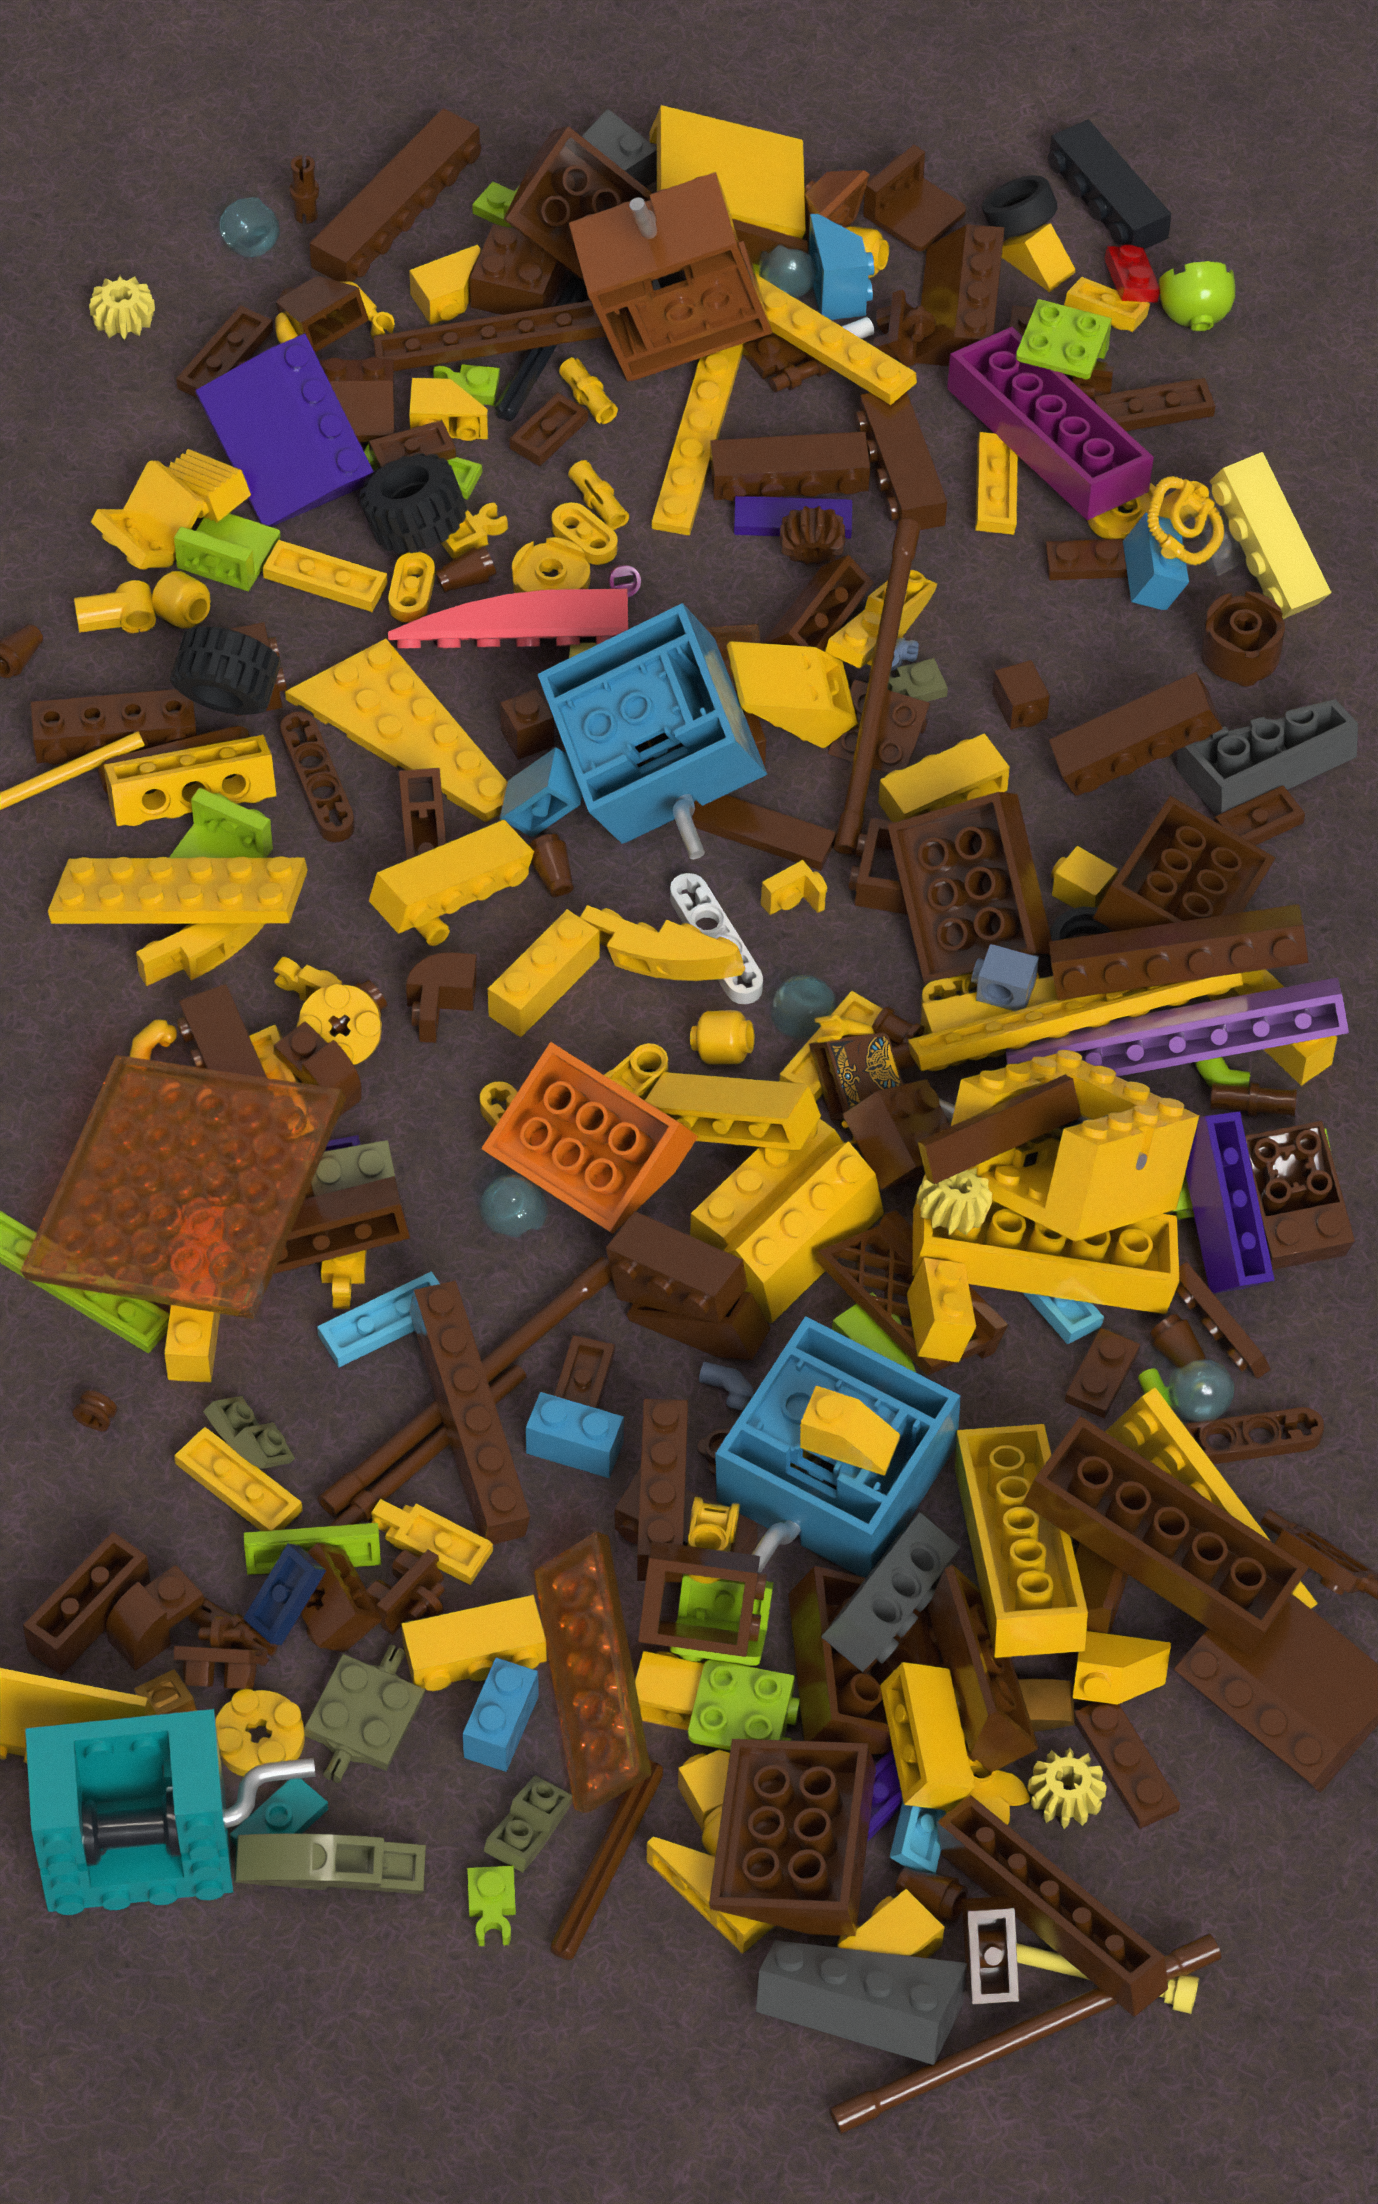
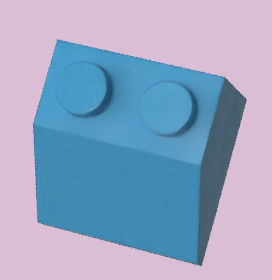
[808,214,874,320]

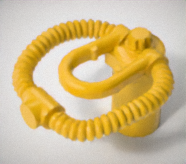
[1147,476,1224,566]

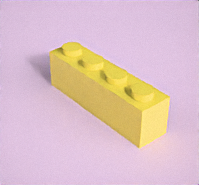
[1210,452,1331,619]

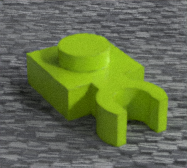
[433,364,500,406]
[467,1866,516,1946]

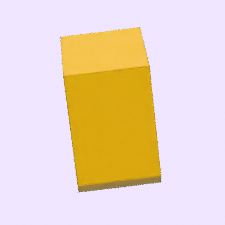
[1002,223,1075,292]

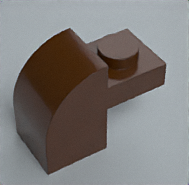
[406,953,477,1043]
[274,1022,362,1124]
[106,1565,205,1671]

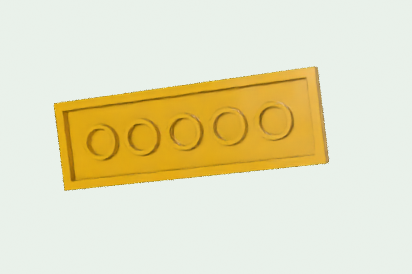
[48,856,308,924]

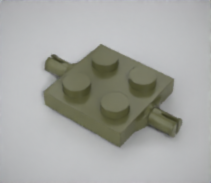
[304,1645,425,1783]

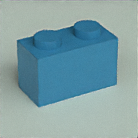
[1123,513,1189,610]
[500,747,582,837]
[526,1392,624,1478]
[463,1658,539,1772]

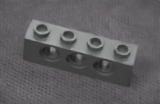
[821,1512,960,1672]

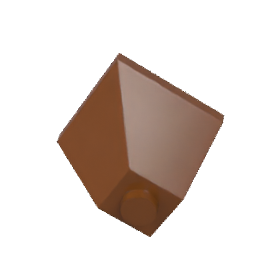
[802,170,870,260]

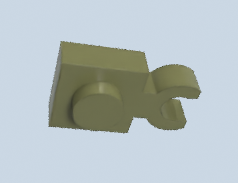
[887,658,948,702]

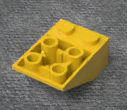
[726,642,858,748]

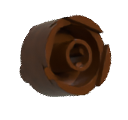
[1202,591,1285,687]

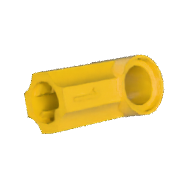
[74,580,156,633]

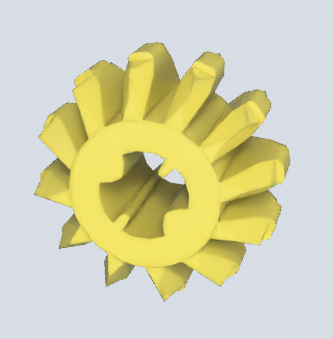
[89,275,155,340]
[917,1168,993,1235]
[1028,1747,1107,1829]

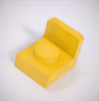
[761,860,827,915]

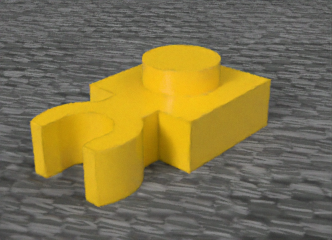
[440,503,508,559]
[273,957,342,1001]

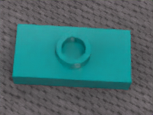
[230,1778,328,1846]

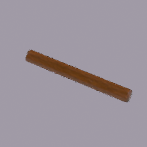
[551,1759,663,1960]

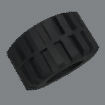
[359,453,467,554]
[170,627,281,715]

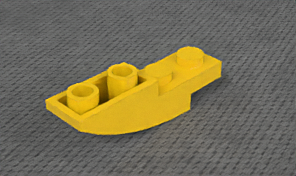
[825,570,937,668]
[580,905,746,981]
[136,923,266,986]

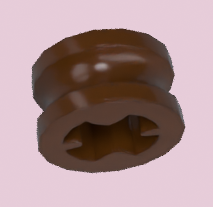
[72,1390,118,1432]

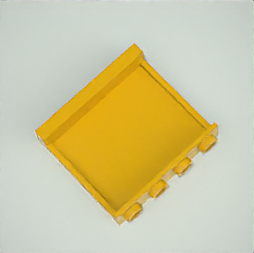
[650,105,806,239]

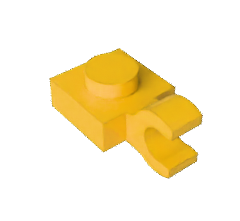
[321,1250,367,1309]

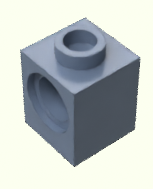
[971,944,1039,1011]

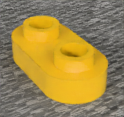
[552,502,618,565]
[388,552,435,623]

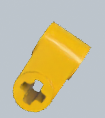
[604,1043,669,1101]
[687,1497,740,1584]

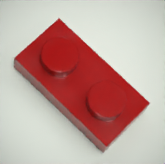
[1104,245,1160,302]

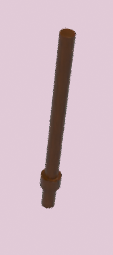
[328,1365,527,1526]

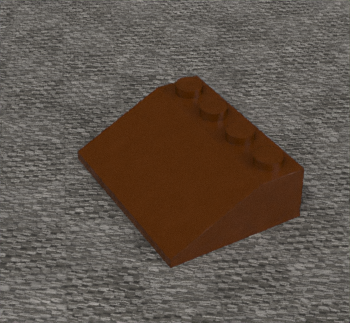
[504,126,653,283]
[887,792,1052,985]
[1093,795,1276,932]
[788,1566,940,1754]
[1174,1594,1378,1793]
[709,1739,876,1936]

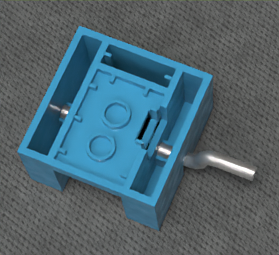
[538,603,768,859]
[715,1316,960,1578]

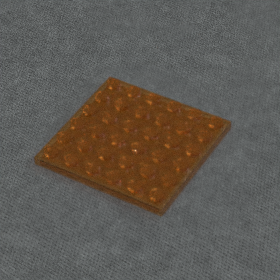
[20,1055,346,1319]

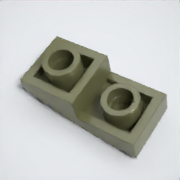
[203,1396,295,1469]
[484,1775,574,1873]

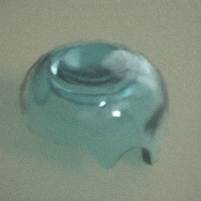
[219,197,280,258]
[759,245,817,298]
[771,974,836,1039]
[479,1174,549,1238]
[1165,1359,1234,1422]

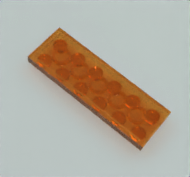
[534,1531,652,1813]

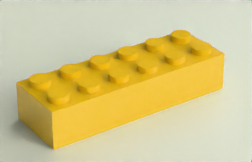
[912,1198,1179,1314]
[955,1424,1088,1658]

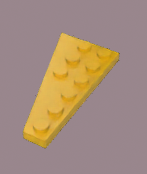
[285,638,508,822]
[1105,1387,1318,1609]

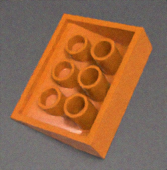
[481,1042,698,1234]

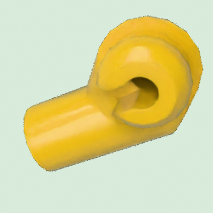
[127,1019,177,1067]

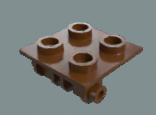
[828,679,930,773]

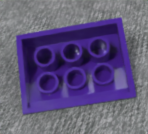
[195,334,374,527]

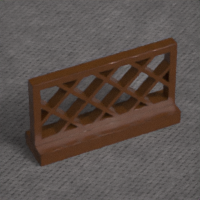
[815,1210,1009,1376]

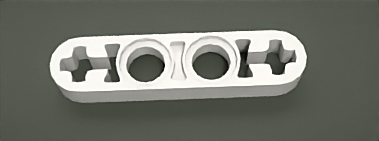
[670,873,763,1004]

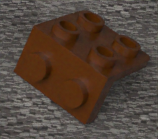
[863,144,966,251]

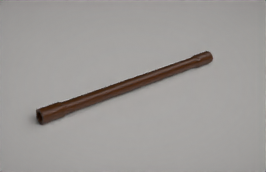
[834,519,921,855]
[317,1256,613,1517]
[829,1933,1222,2134]

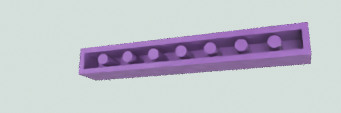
[1006,977,1349,1077]

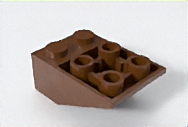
[1245,1121,1355,1270]

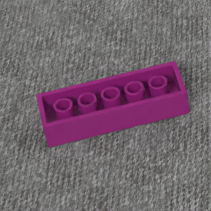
[947,327,1154,520]

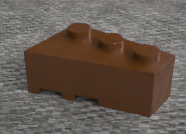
[606,1211,748,1323]

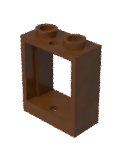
[849,818,908,915]
[638,1541,767,1657]

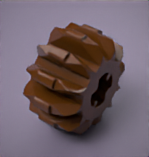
[780,506,845,565]

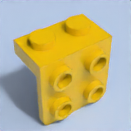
[91,461,203,570]

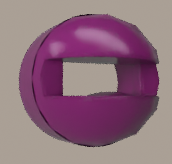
[608,565,641,597]

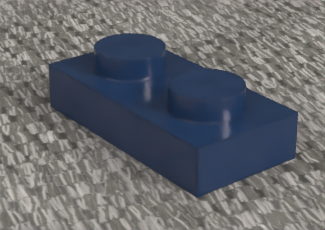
[243,1543,326,1645]

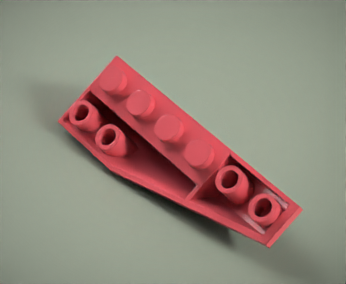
[388,589,628,649]

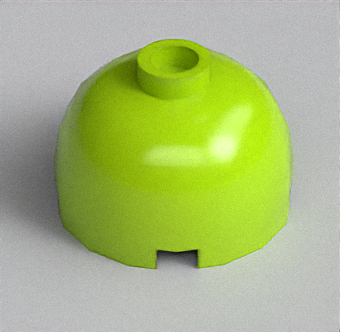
[1158,261,1235,331]

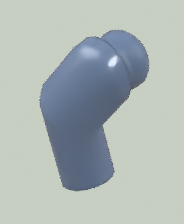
[891,637,919,671]
[699,1361,754,1410]

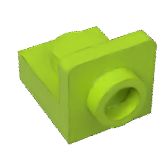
[472,181,520,228]

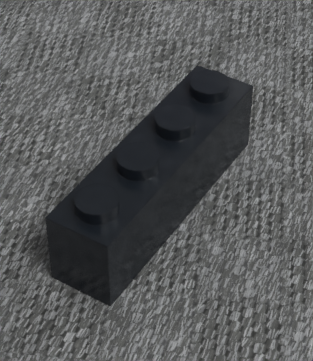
[1048,119,1171,249]

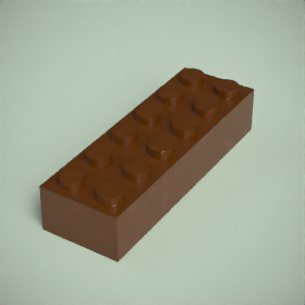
[1022,1416,1309,1656]

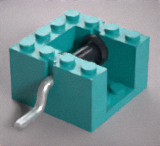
[25,1709,316,1915]

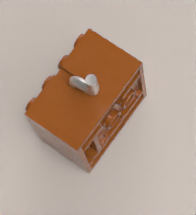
[569,172,773,382]

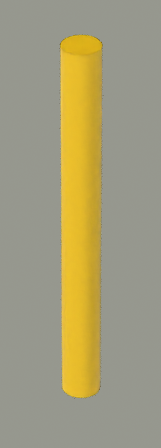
[0,731,145,810]

